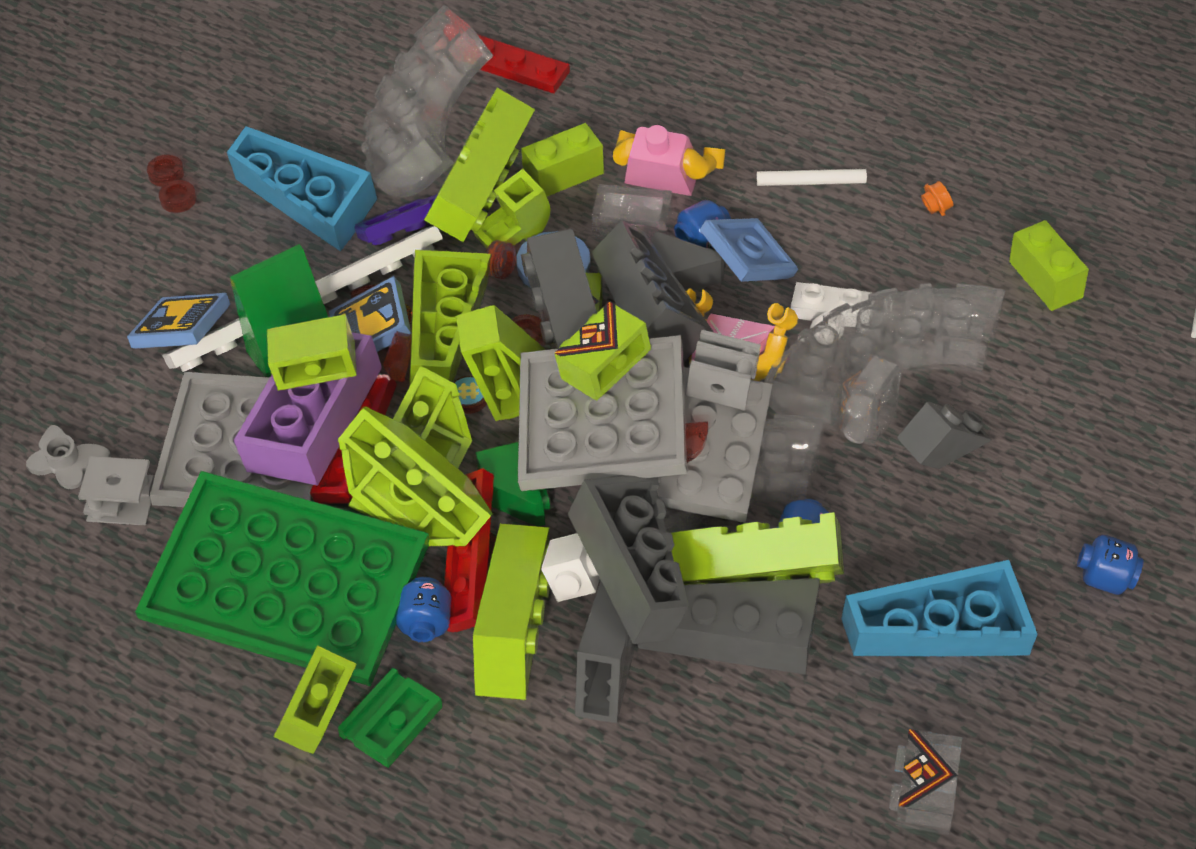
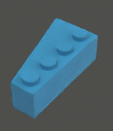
[227,126,377,251]
[841,560,1038,656]

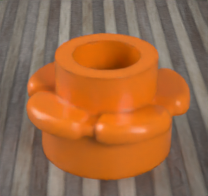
[921,181,954,216]

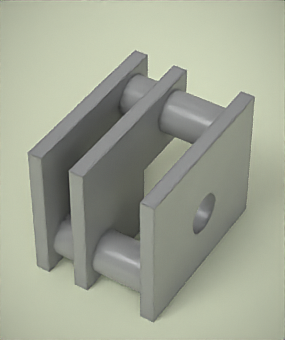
[686,330,761,410]
[78,456,154,525]

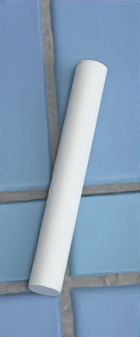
[757,169,867,186]

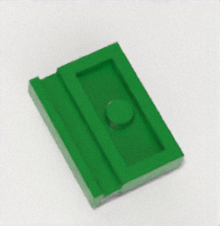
[338,668,443,768]

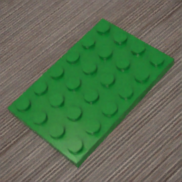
[135,471,430,687]

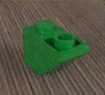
[476,442,550,527]

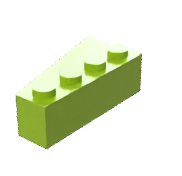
[424,88,535,242]
[409,250,491,387]
[671,512,844,585]
[473,523,550,700]

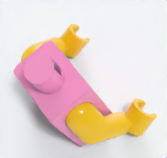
[613,125,726,196]
[686,288,798,381]

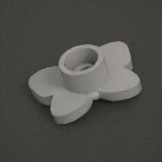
[26,425,111,489]

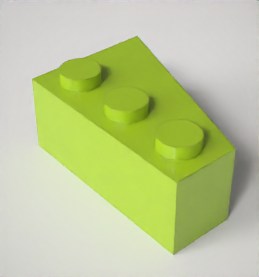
[456,305,546,421]

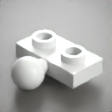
[791,282,872,345]

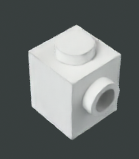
[541,533,600,602]

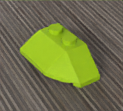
[348,366,472,520]
[338,407,493,546]

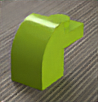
[472,169,551,253]

